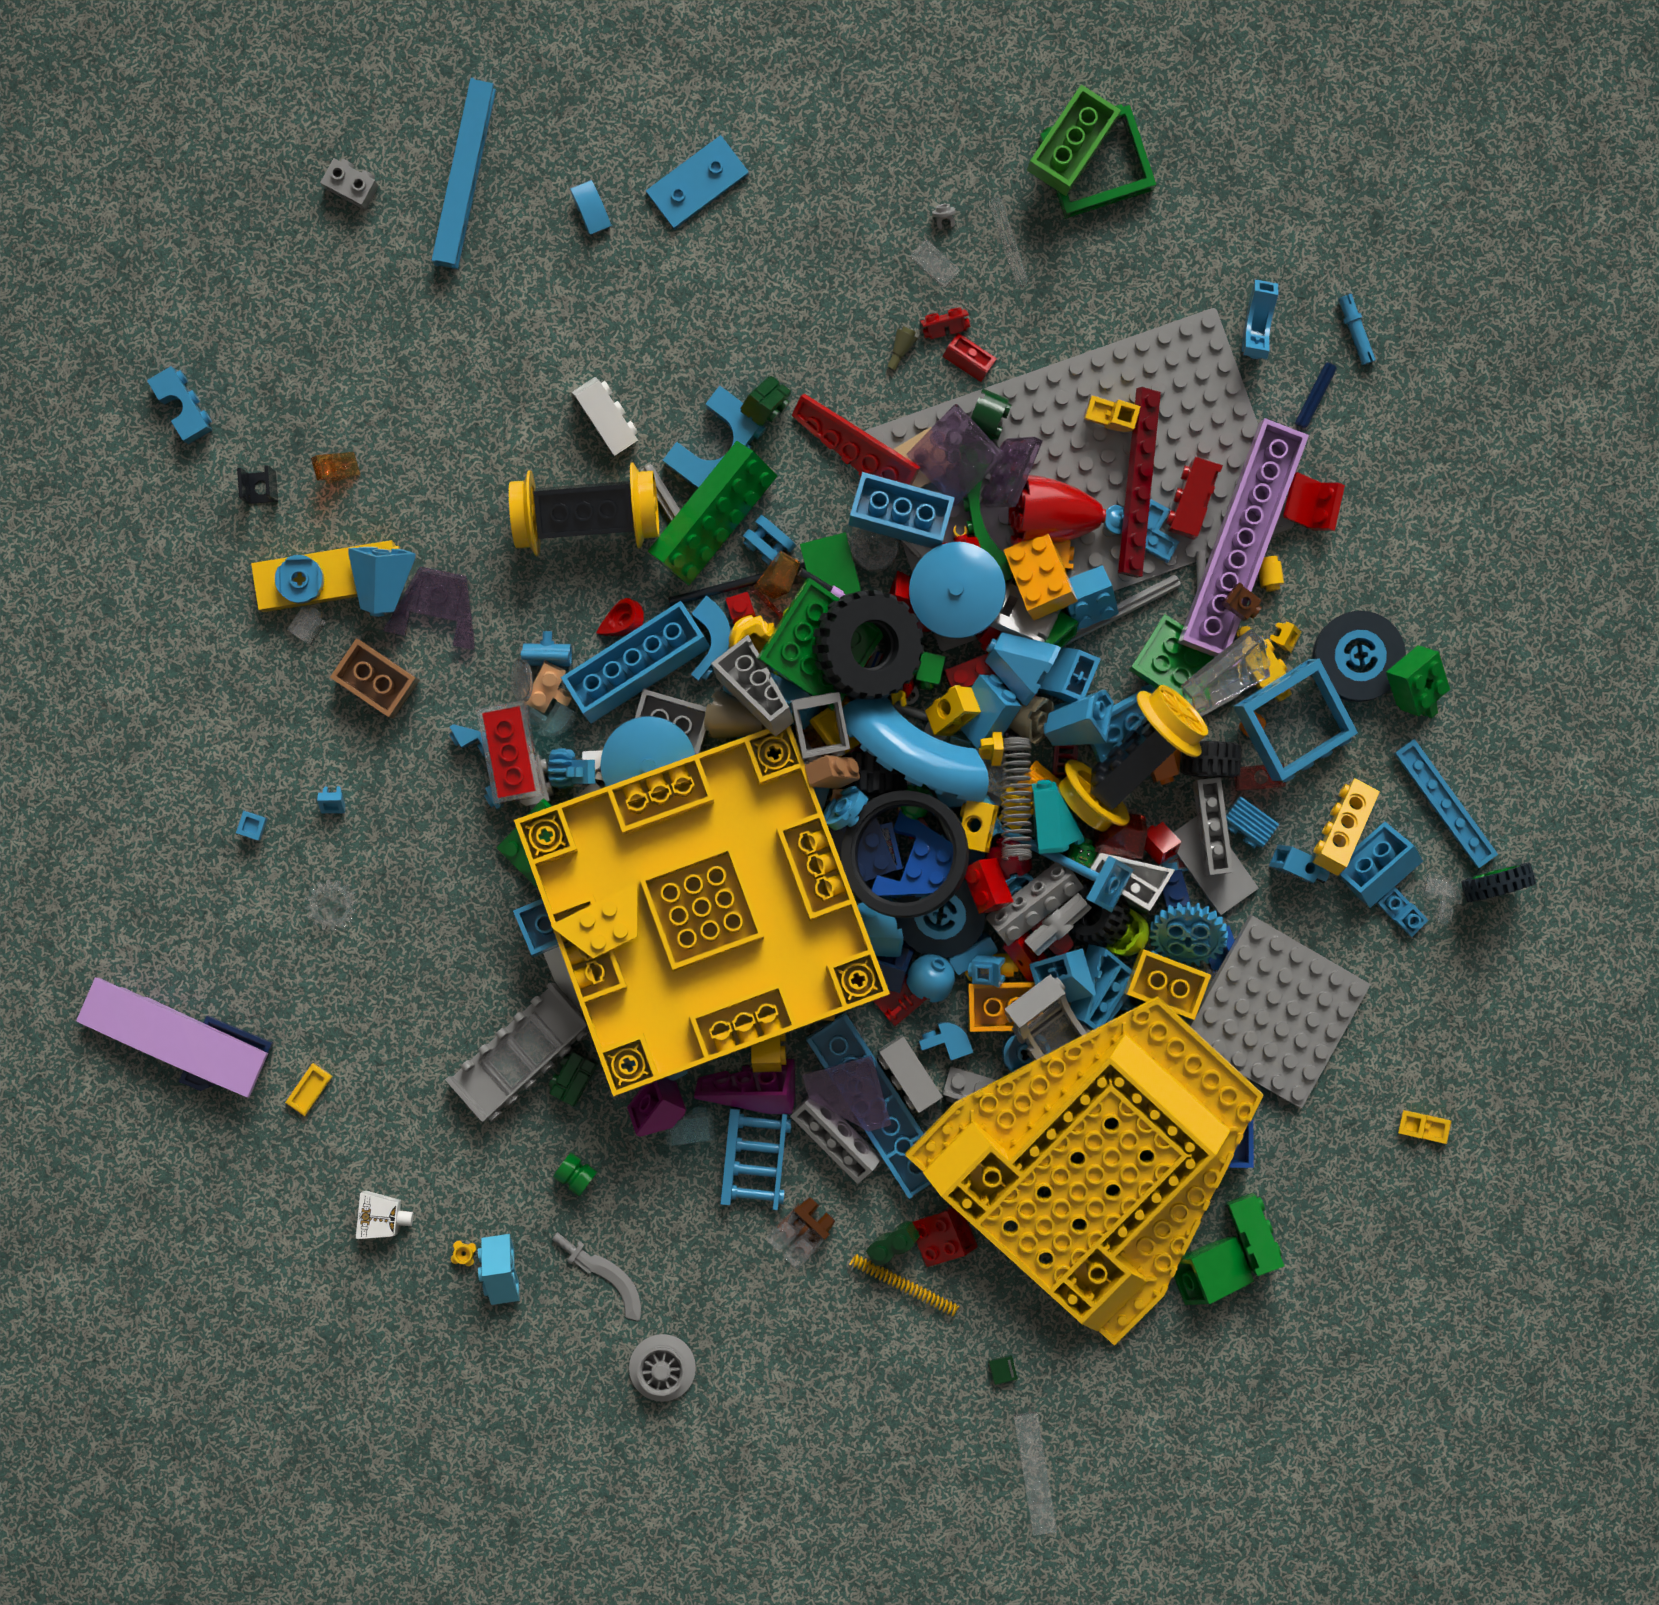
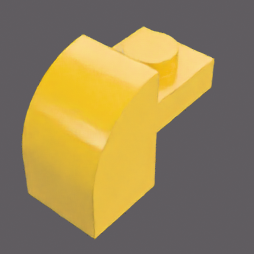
[1084,395,1141,432]

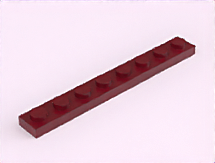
[1118,387,1161,578]

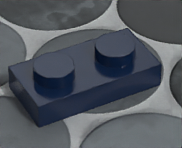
[1162,870,1191,912]

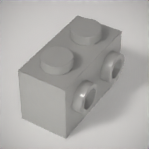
[320,158,379,210]

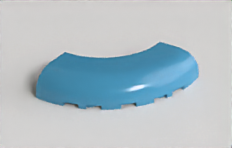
[842,698,989,802]

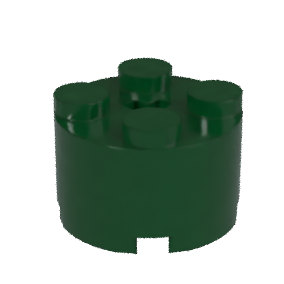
[965,389,1012,443]

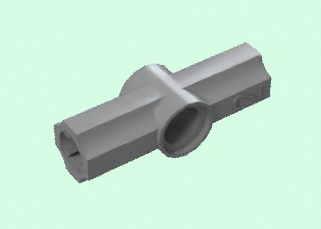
[1024,892,1091,956]

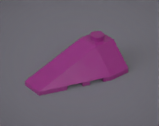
[694,1059,796,1114]

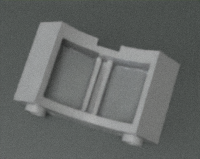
[1004,974,1090,1061]

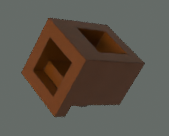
[1221,582,1262,621]

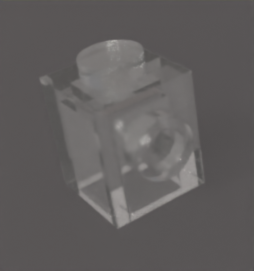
[287,606,326,645]

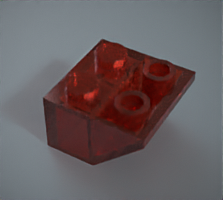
[1093,813,1148,860]

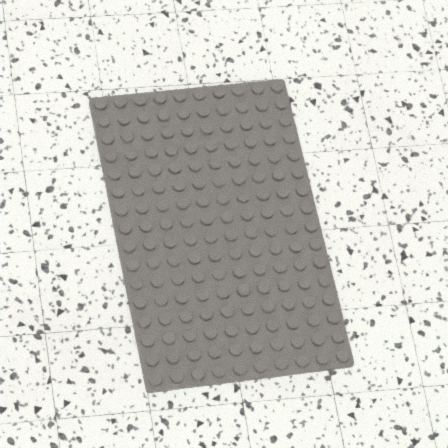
[865,308,1294,651]

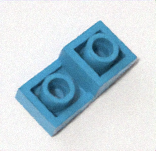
[570,180,611,234]
[1376,887,1428,937]

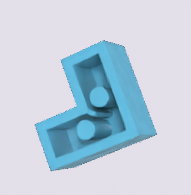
[478,1234,520,1305]

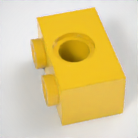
[925,685,981,736]
[960,801,999,853]

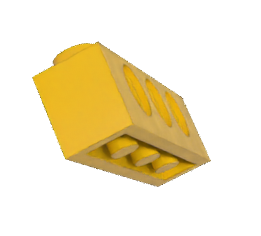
[1313,778,1380,876]

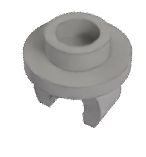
[932,204,956,229]

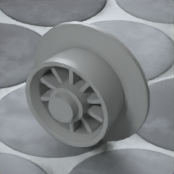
[629,1334,696,1402]

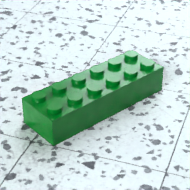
[648,441,777,586]

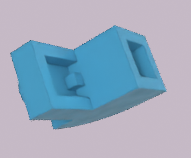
[918,1022,973,1060]

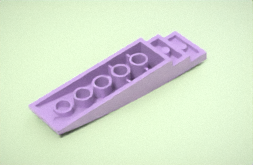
[76,977,268,1098]

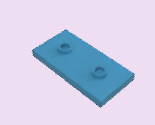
[646,135,749,230]

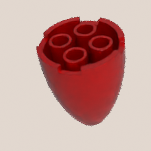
[1008,474,1106,545]

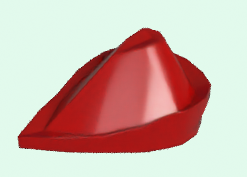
[596,598,644,636]

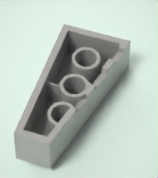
[711,635,794,737]

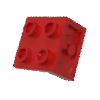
[1283,472,1345,531]
[912,1206,978,1267]

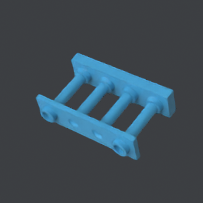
[721,1107,792,1210]

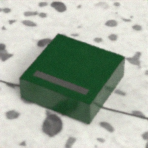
[989,1355,1018,1385]

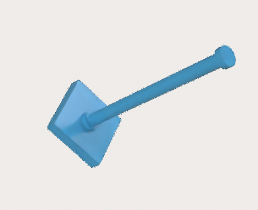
[1000,821,1134,912]

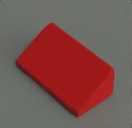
[943,333,997,382]

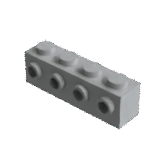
[986,862,1084,946]

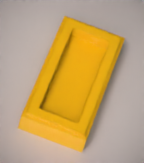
[285,1063,333,1116]

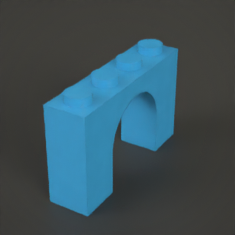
[662,386,766,489]

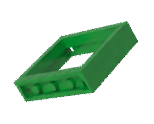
[1039,104,1156,219]

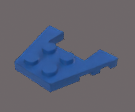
[872,810,953,898]

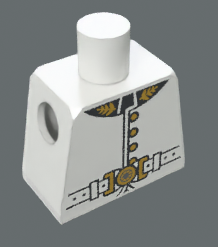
[356,1191,413,1239]

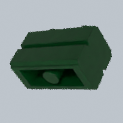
[740,376,791,426]
[548,1050,598,1107]

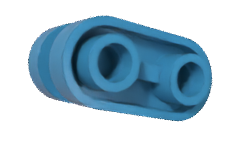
[743,515,797,567]

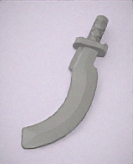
[552,1232,641,1321]

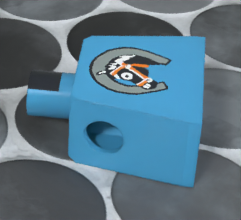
[1269,845,1330,883]

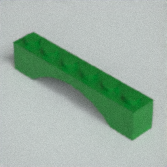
[954,440,1012,583]

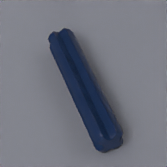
[1295,362,1337,428]

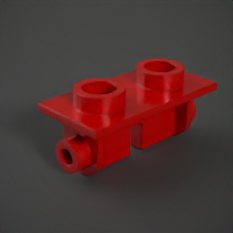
[920,307,970,340]

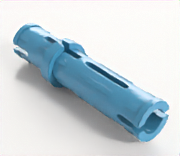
[1338,294,1376,366]

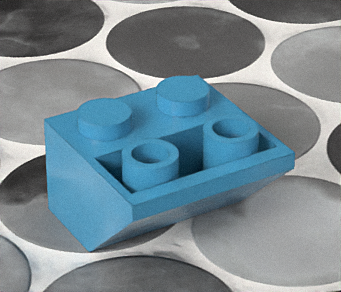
[1039,647,1101,703]
[1029,948,1096,1002]

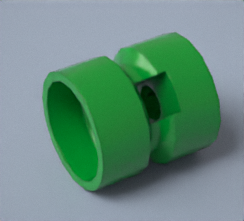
[553,1152,597,1196]

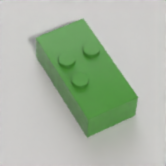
[1027,85,1121,196]

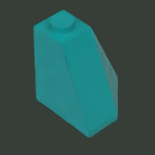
[1031,780,1084,854]

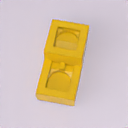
[1398,1110,1452,1144]

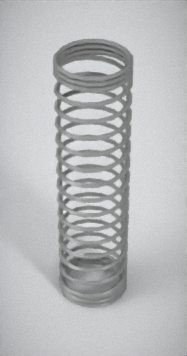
[1001,737,1032,861]

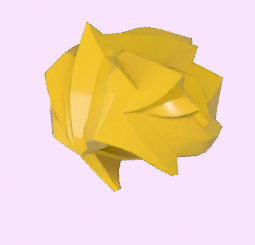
[728,615,775,654]

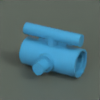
[521,631,572,668]

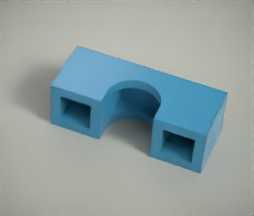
[147,366,212,445]

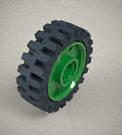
[1461,863,1536,902]

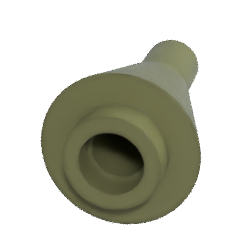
[887,326,918,370]

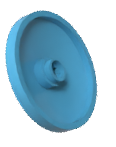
[909,542,1006,639]
[601,716,696,787]

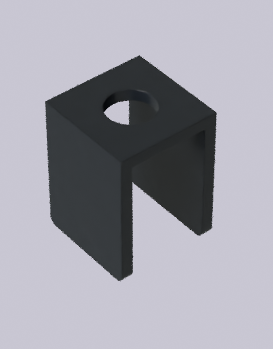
[237,465,278,504]

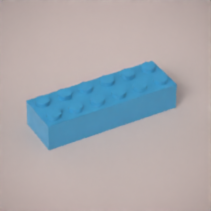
[561,601,710,723]

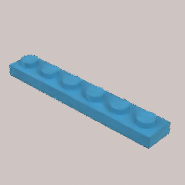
[1394,739,1498,868]

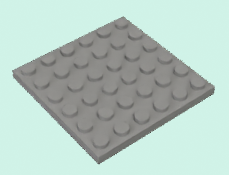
[1188,915,1371,1108]

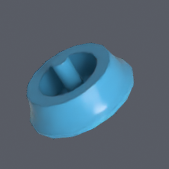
[1103,505,1124,534]

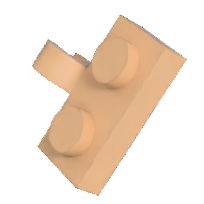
[523,661,572,713]

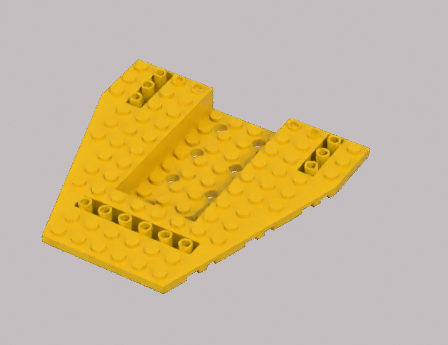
[905,996,1264,1346]

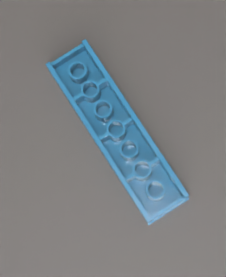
[806,1012,931,1199]

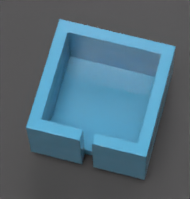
[1065,565,1119,630]

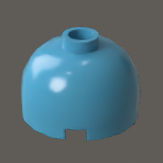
[906,954,955,1002]

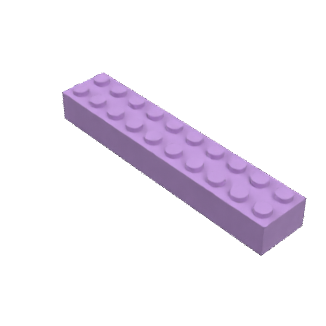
[1178,418,1309,660]

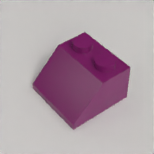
[627,1078,686,1137]

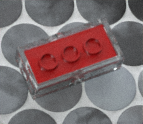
[476,700,544,805]

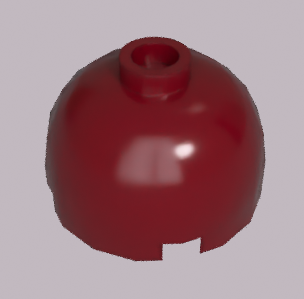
[984,838,1033,880]

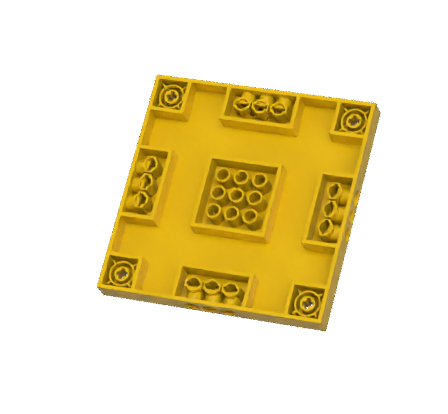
[514,726,890,1097]

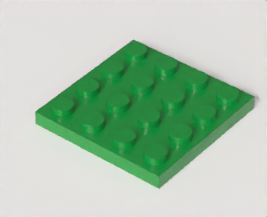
[757,578,883,711]

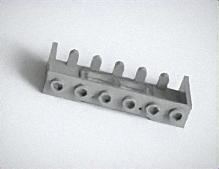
[445,983,590,1122]

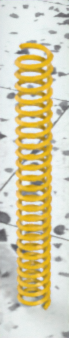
[849,1254,959,1317]

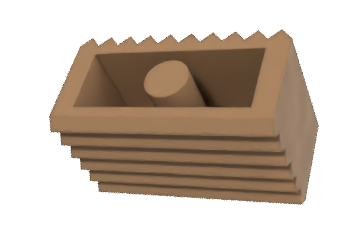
[805,755,860,789]

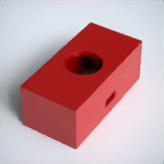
[1003,931,1048,982]

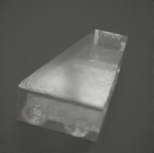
[1181,629,1270,714]

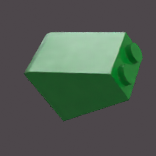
[1174,1237,1254,1305]

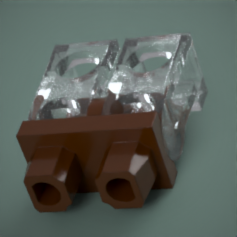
[764,1197,835,1270]

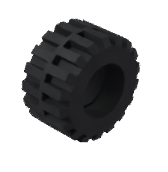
[1180,741,1242,778]
[1069,883,1130,947]

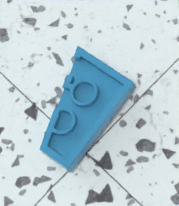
[1091,690,1145,763]

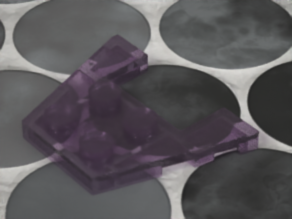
[383,567,475,651]

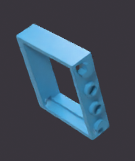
[1233,659,1358,782]

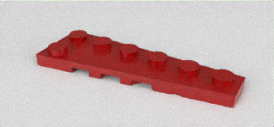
[792,394,921,486]

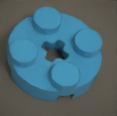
[275,555,324,603]
[824,786,868,831]

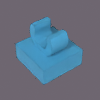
[566,760,595,784]
[317,786,345,813]
[236,811,268,841]

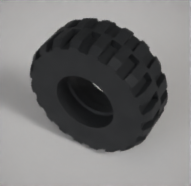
[812,591,924,700]

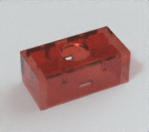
[1235,763,1286,791]

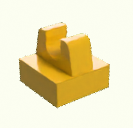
[1270,621,1301,653]
[979,732,1004,766]

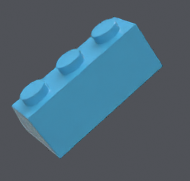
[1338,822,1423,908]

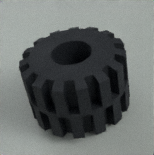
[845,752,907,796]

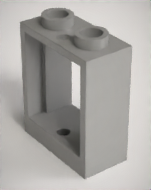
[790,691,850,762]

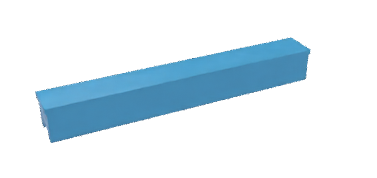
[432,78,496,269]

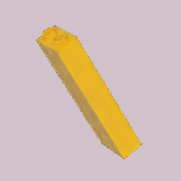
[251,540,400,612]

